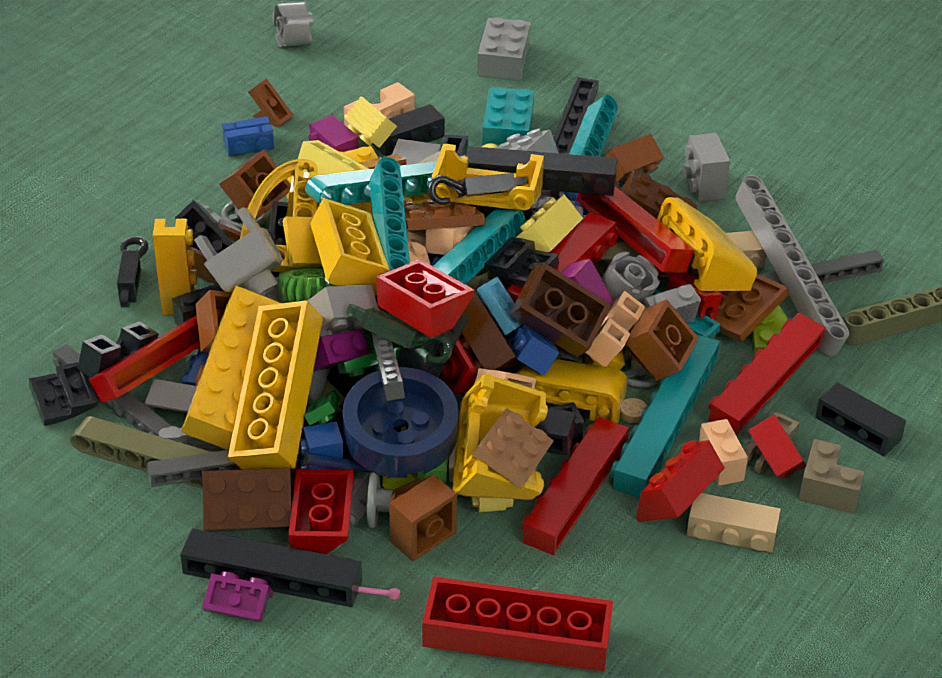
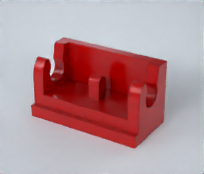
[667,272,723,320]
[748,414,806,479]

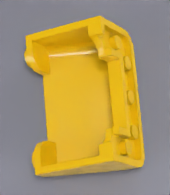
[431,144,544,211]
[657,197,757,291]
[515,359,628,423]
[453,373,548,500]

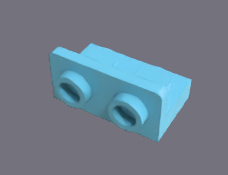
[476,277,522,335]

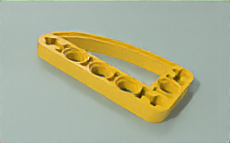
[240,159,318,272]

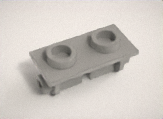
[349,473,381,527]

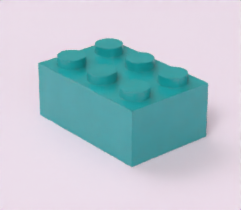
[482,87,535,146]

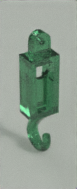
[346,304,453,364]

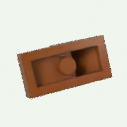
[248,78,293,127]

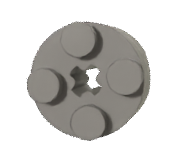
[273,2,313,47]
[601,252,660,304]

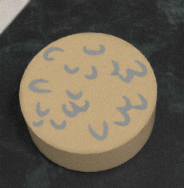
[620,398,647,424]

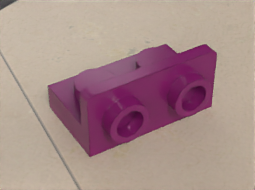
[202,572,274,623]

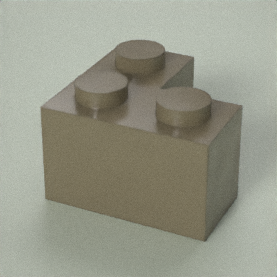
[799,439,865,514]

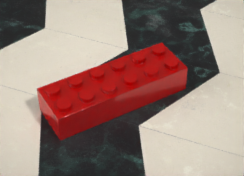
[422,577,614,672]

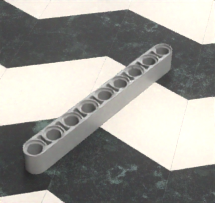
[735,175,849,356]

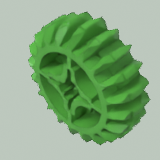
[278,267,334,303]

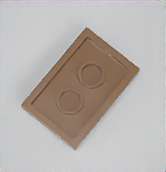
[473,408,553,488]

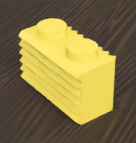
[344,97,397,148]

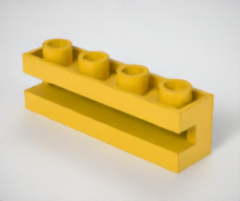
[152,219,198,315]

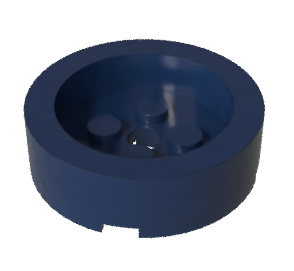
[343,367,458,478]

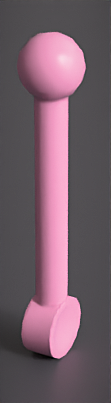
[358,586,400,600]

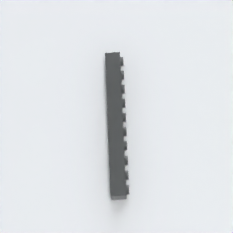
[761,250,884,285]
[369,315,405,401]
[53,344,171,436]
[148,438,303,487]

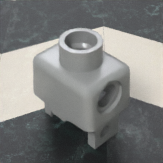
[194,207,283,296]

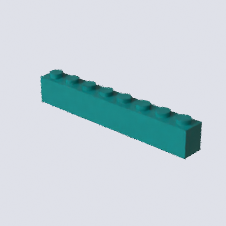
[610,334,720,498]

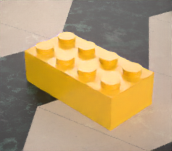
[310,198,390,296]

